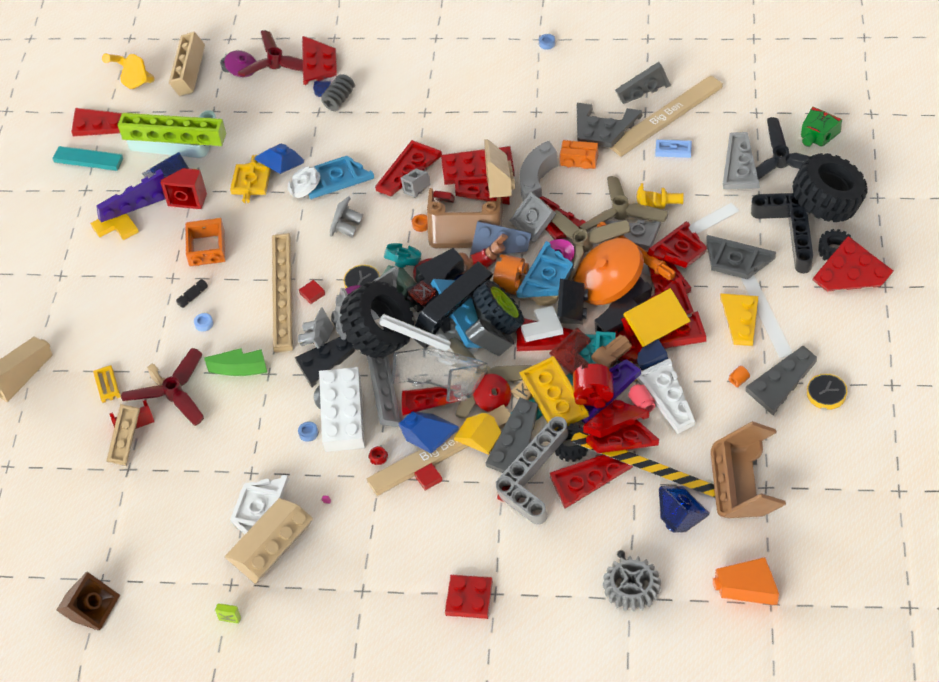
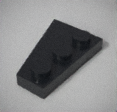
[295,336,355,388]

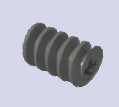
[321,74,355,111]

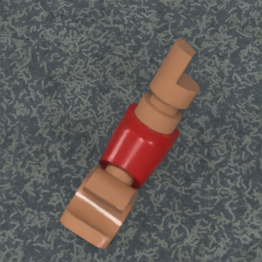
[457,234,509,277]

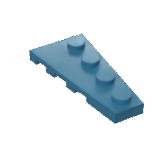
[430,279,482,348]

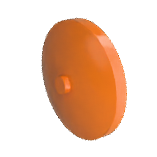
[574,238,644,305]

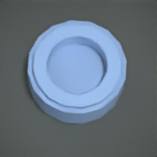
[194,313,213,332]

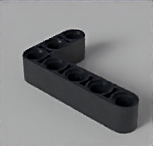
[751,193,813,274]
[413,262,493,349]

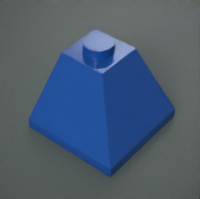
[255,143,304,174]
[398,411,459,454]

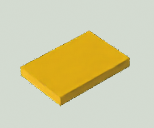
[623,288,690,347]

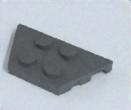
[706,235,776,280]

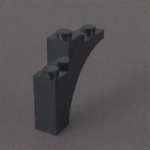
[406,248,464,333]
[595,276,652,332]

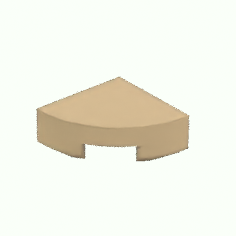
[147,363,165,386]

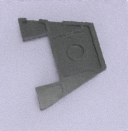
[577,103,642,148]

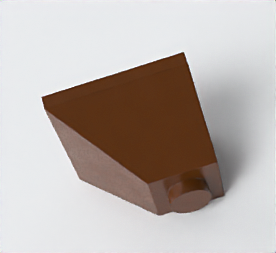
[56,572,120,631]

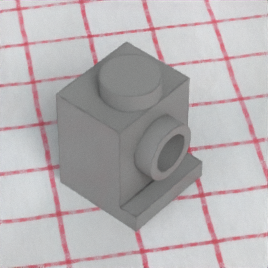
[401,169,430,197]

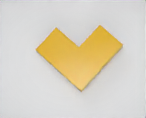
[90,213,139,240]

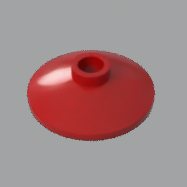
[473,374,511,412]

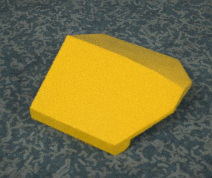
[454,413,501,455]

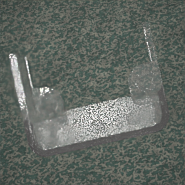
[391,348,488,402]

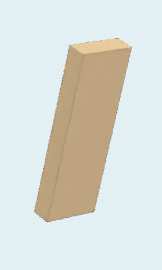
[106,404,140,466]

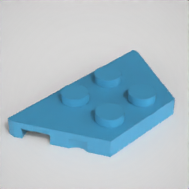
[309,156,374,199]
[516,241,573,298]

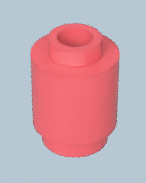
[628,384,656,412]

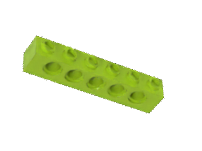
[118,113,226,146]

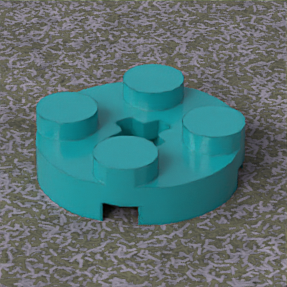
[384,243,421,268]

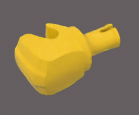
[636,183,684,209]

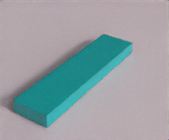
[52,146,123,171]

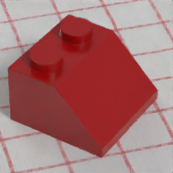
[160,168,207,209]

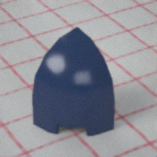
[637,339,668,370]

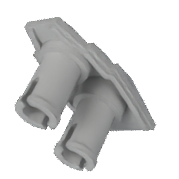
[330,196,363,237]
[298,307,333,348]

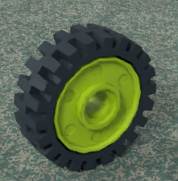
[473,280,524,335]

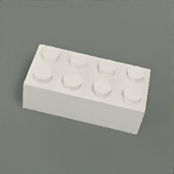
[319,367,365,452]

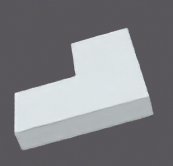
[521,306,563,342]

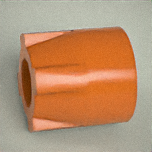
[728,366,750,388]

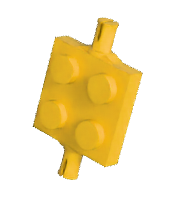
[230,155,271,203]

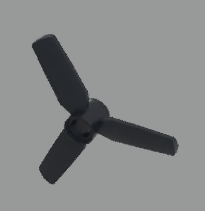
[756,117,810,180]

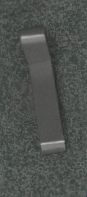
[465,296,514,356]

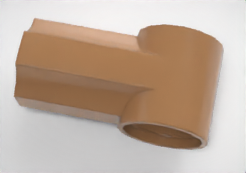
[591,335,632,369]

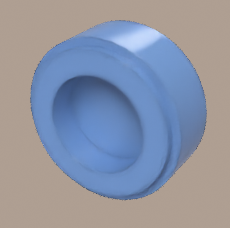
[539,34,556,50]
[298,422,318,442]

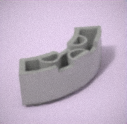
[520,141,558,201]

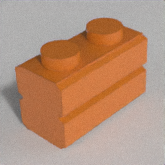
[560,140,598,169]

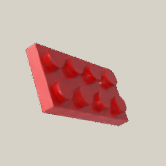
[441,146,515,185]

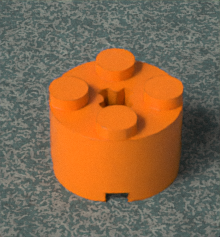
[493,254,529,295]

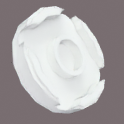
[288,167,320,198]

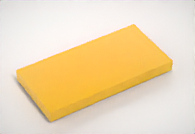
[519,356,589,431]

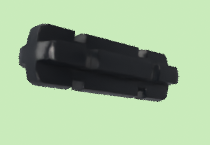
[176,279,208,308]

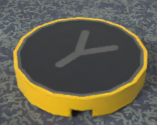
[343,265,380,288]
[807,374,847,410]

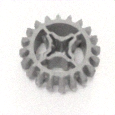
[603,556,661,612]

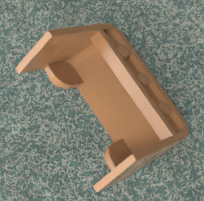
[427,188,503,248]
[711,421,786,518]

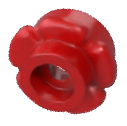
[368,446,388,465]

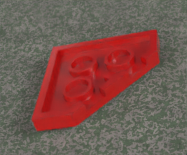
[812,236,894,292]

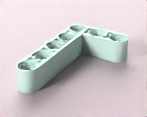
[126,110,216,158]

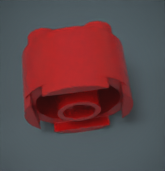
[573,364,614,408]

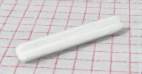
[379,314,451,351]

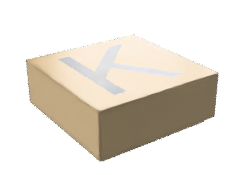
[511,380,533,400]

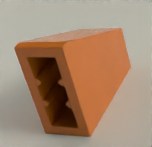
[712,557,779,605]

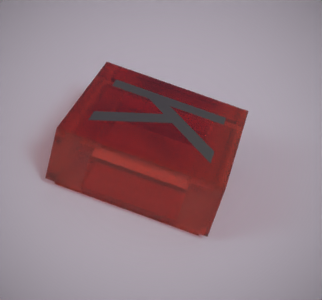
[409,281,436,305]

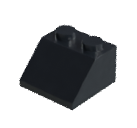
[557,279,588,324]

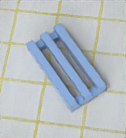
[655,140,692,158]

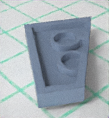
[470,221,531,255]

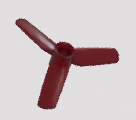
[238,30,303,77]
[121,348,204,426]

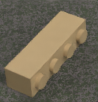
[169,31,205,96]

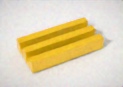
[93,365,121,403]

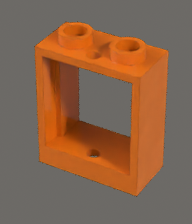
[185,218,225,267]

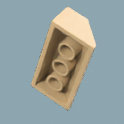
[484,139,515,198]
[225,498,313,584]

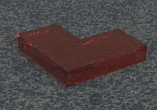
[549,328,591,376]

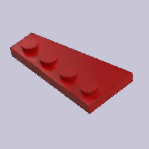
[375,140,442,197]

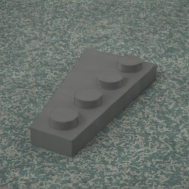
[746,345,817,415]
[485,397,538,476]

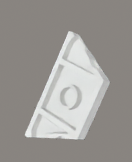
[230,475,289,534]

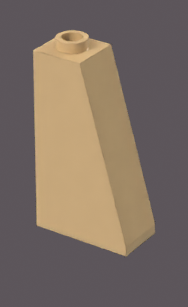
[0,336,53,402]

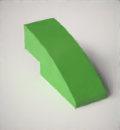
[204,348,267,376]

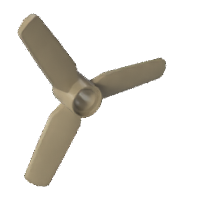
[580,176,668,231]
[551,210,631,281]
[449,337,532,418]

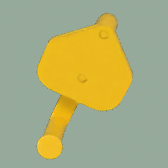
[102,53,155,89]

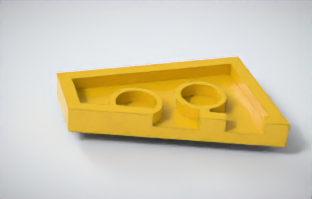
[720,293,758,346]

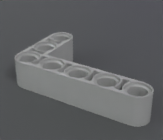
[496,417,568,524]

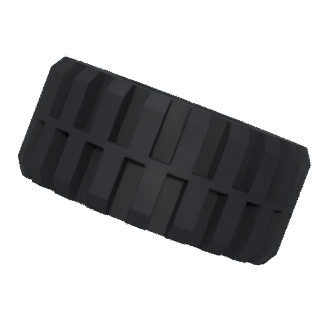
[792,153,868,222]
[340,281,414,358]

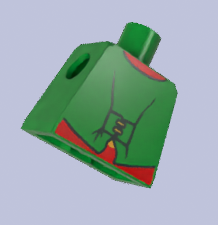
[801,107,842,147]

